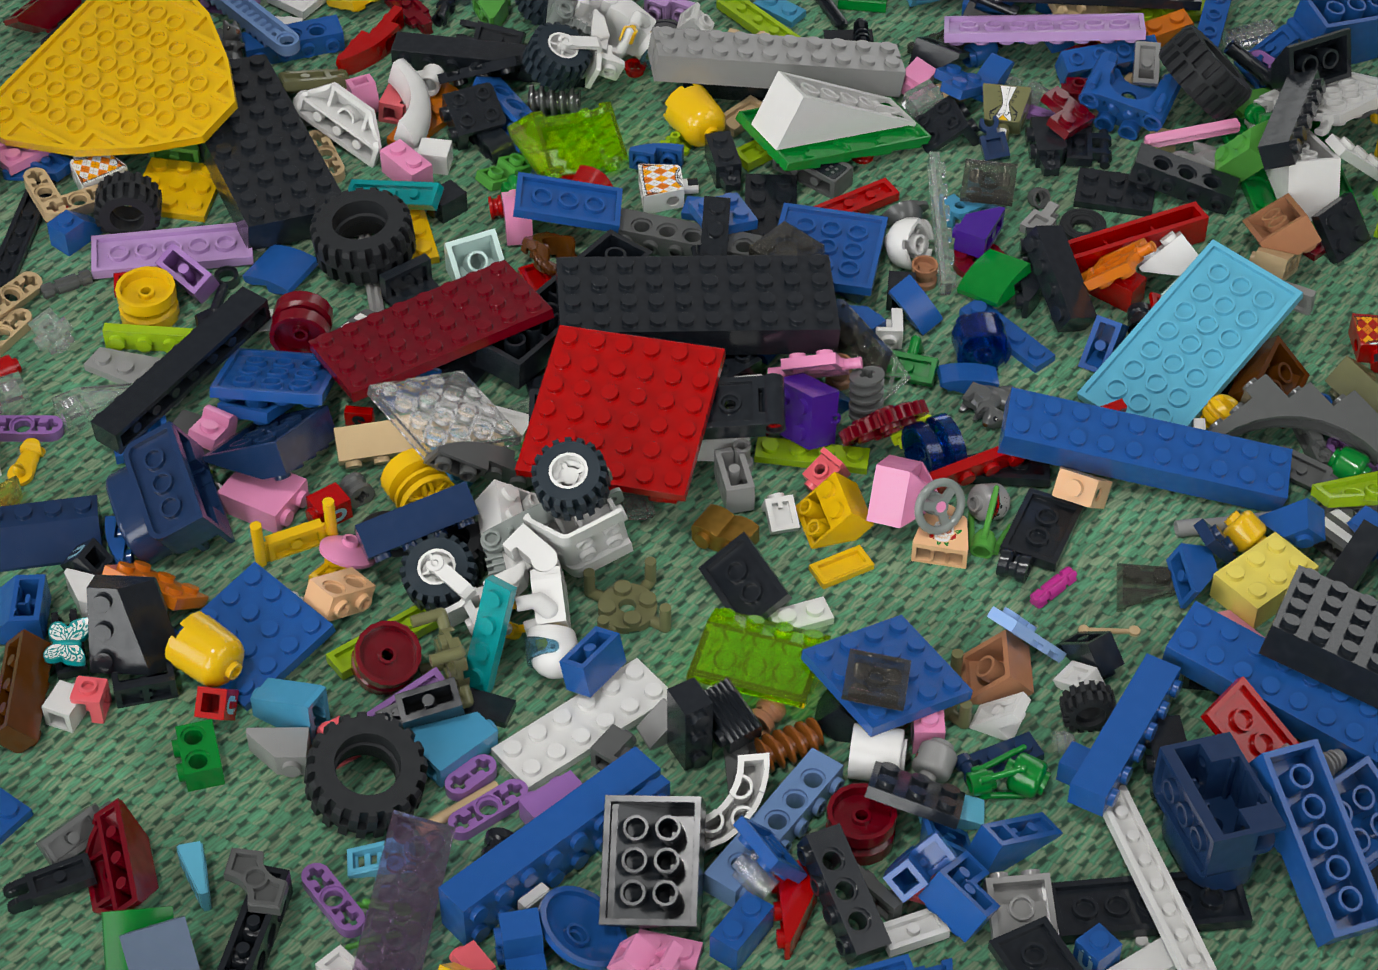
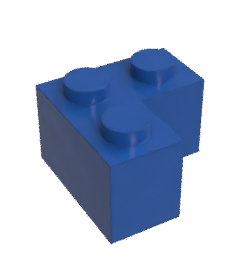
[918,850,1000,942]
[493,907,547,970]

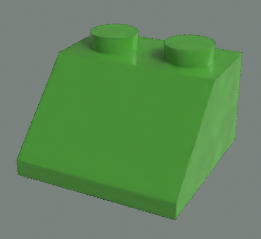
[1214,120,1269,184]

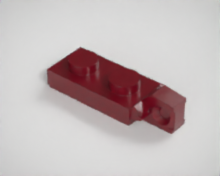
[384,0,434,34]

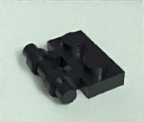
[1066,126,1112,170]

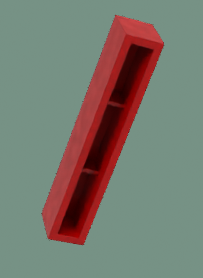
[1068,201,1209,273]

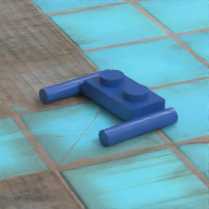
[1234,17,1312,89]

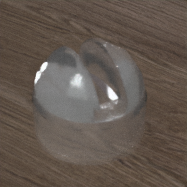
[1052,730,1076,756]

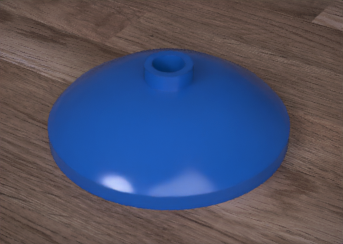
[538,886,627,970]

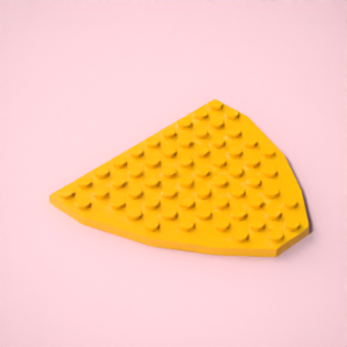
[0,0,238,157]

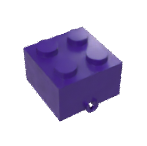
[780,373,841,450]

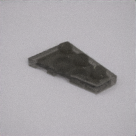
[836,299,893,377]

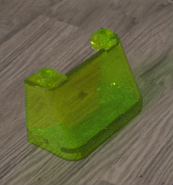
[507,101,629,178]

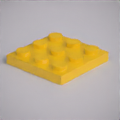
[143,157,218,222]

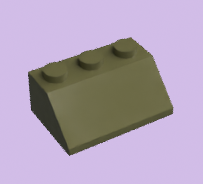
[1325,356,1378,413]

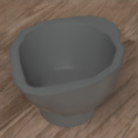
[881,200,929,227]

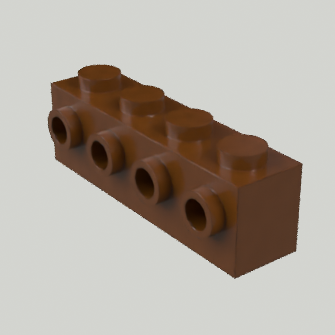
[0,629,53,753]

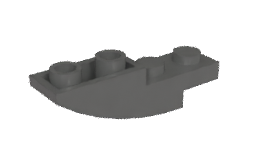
[423,441,532,490]

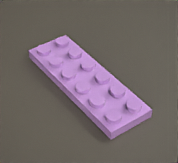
[91,223,254,279]

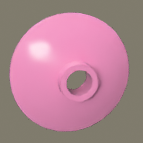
[319,534,375,569]

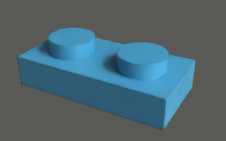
[753,0,806,28]

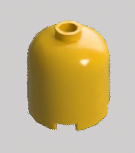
[663,84,726,147]
[165,611,245,687]

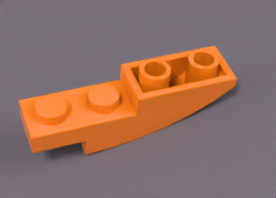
[1096,8,1194,47]

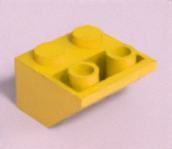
[796,472,874,549]

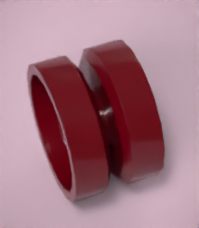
[269,291,334,353]
[351,620,421,695]
[826,783,897,866]

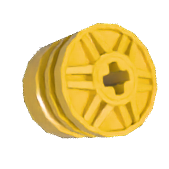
[380,448,455,508]

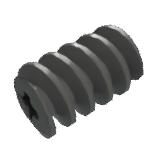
[528,84,581,119]
[848,365,885,421]

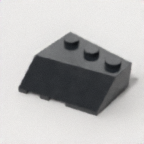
[87,574,178,675]

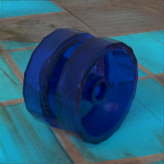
[901,413,968,472]

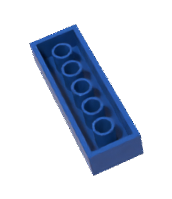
[1249,739,1378,948]

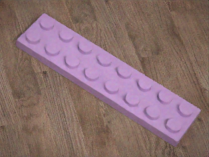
[944,13,1146,46]

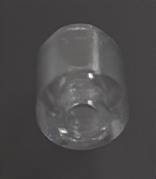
[731,852,780,899]

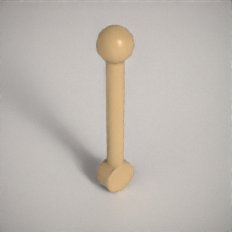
[1078,624,1141,637]

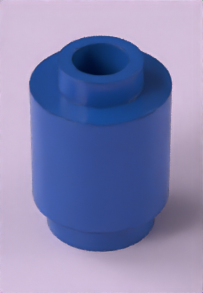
[962,42,998,68]

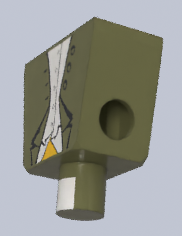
[983,83,1032,142]

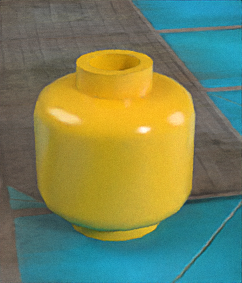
[1223,510,1267,553]

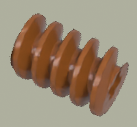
[754,717,824,774]

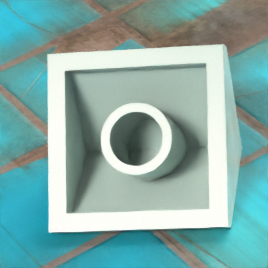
[444,228,504,281]

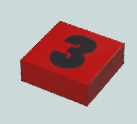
[344,405,375,426]

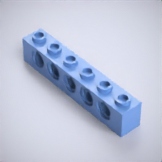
[703,748,845,908]

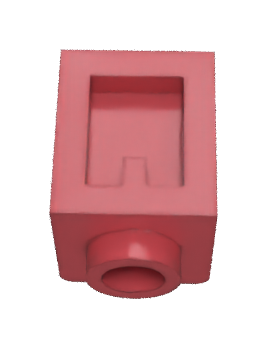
[70,676,112,724]

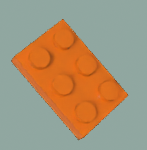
[102,560,209,611]

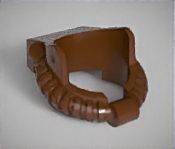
[521,231,577,276]

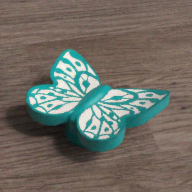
[43,617,89,666]

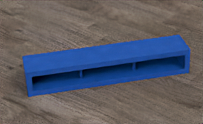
[1067,654,1183,817]

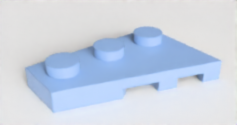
[987,606,1067,663]

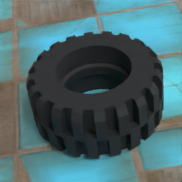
[1159,25,1252,121]
[310,187,416,286]
[304,711,428,839]

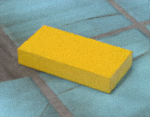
[809,545,874,589]

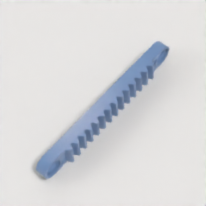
[206,0,300,56]

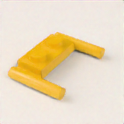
[250,497,338,567]

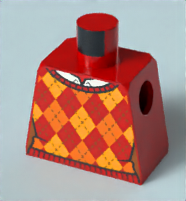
[1348,313,1378,373]

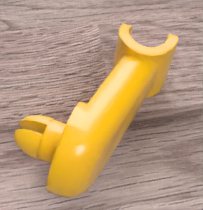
[7,438,46,486]

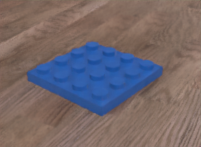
[770,203,888,296]
[210,348,336,408]
[177,562,336,711]
[801,615,973,737]

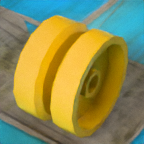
[115,266,180,327]

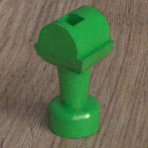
[1244,103,1272,125]

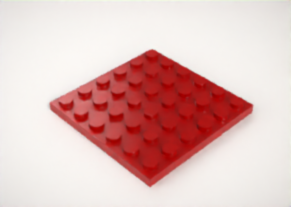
[515,325,726,502]

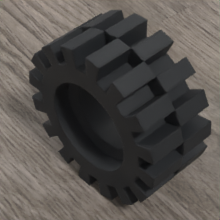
[1059,680,1117,733]

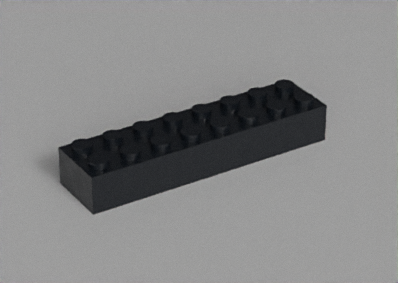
[475,229,653,389]

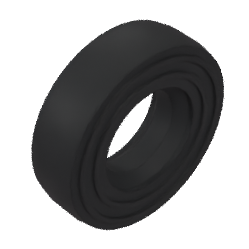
[1059,208,1107,240]

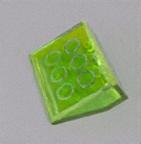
[686,608,831,709]

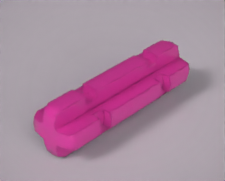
[1029,566,1077,609]

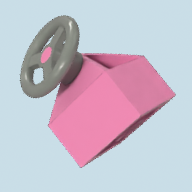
[866,455,965,535]

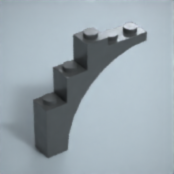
[1208,374,1378,466]

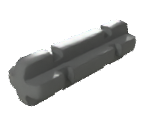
[40,269,93,299]

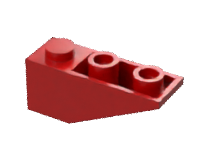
[769,860,817,960]

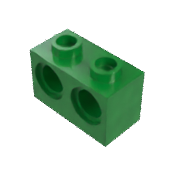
[171,719,225,792]

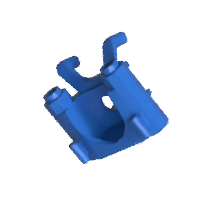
[1079,51,1181,141]

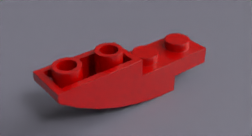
[336,5,404,76]

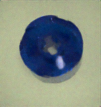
[951,312,1012,371]

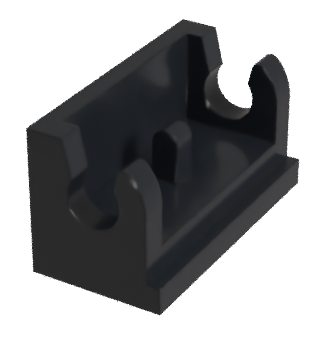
[111,662,178,709]

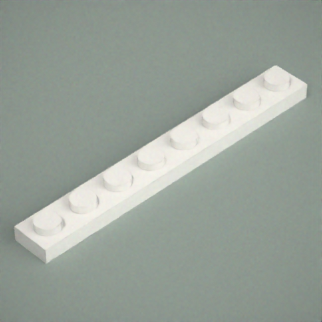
[1103,785,1217,970]

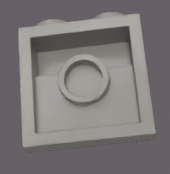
[982,869,1058,939]

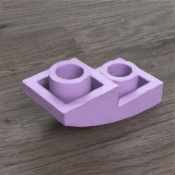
[644,0,695,22]

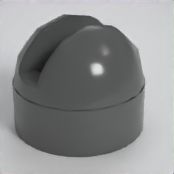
[1027,187,1050,209]

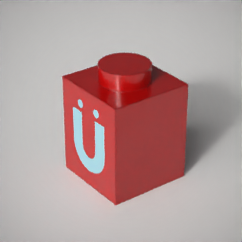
[305,482,353,525]
[194,686,239,721]

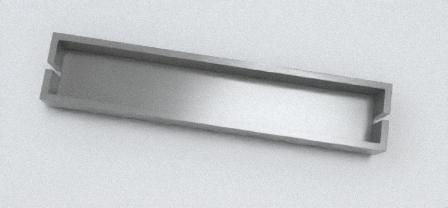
[648,26,906,97]

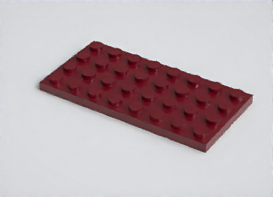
[308,260,554,402]

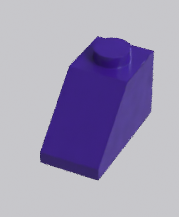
[952,206,1005,258]

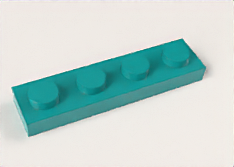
[348,179,444,211]
[463,575,517,693]

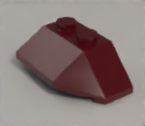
[3,0,82,33]
[85,798,159,915]

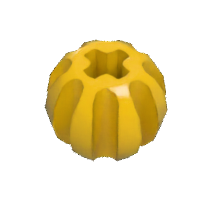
[1200,394,1238,431]

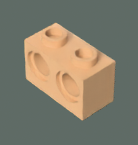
[303,567,376,622]

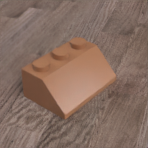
[1242,193,1322,255]

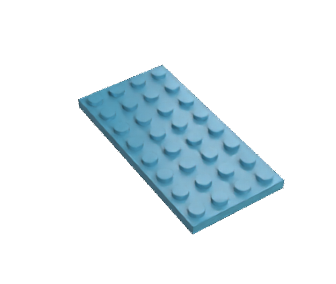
[1077,239,1303,427]

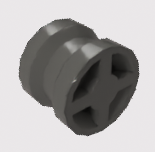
[339,472,375,508]

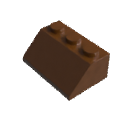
[1227,335,1310,429]

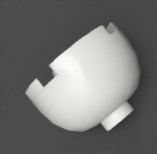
[884,217,934,270]

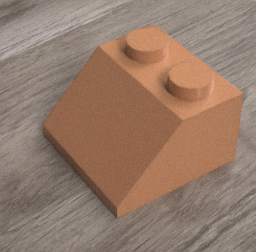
[961,629,1034,705]

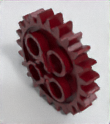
[839,399,929,446]

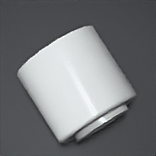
[847,723,908,781]

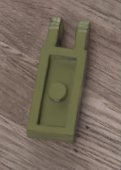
[278,68,350,93]

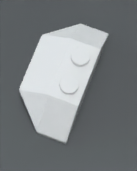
[296,82,382,168]

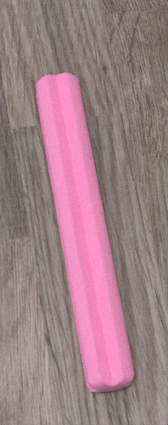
[1144,118,1241,148]

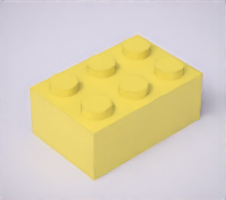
[1210,532,1319,629]

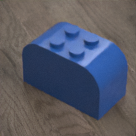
[1293,0,1378,64]

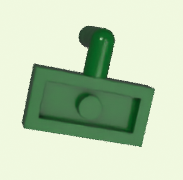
[880,335,939,387]

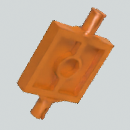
[1081,238,1157,291]

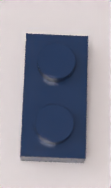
[1193,519,1239,564]

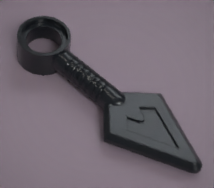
[195,266,240,327]

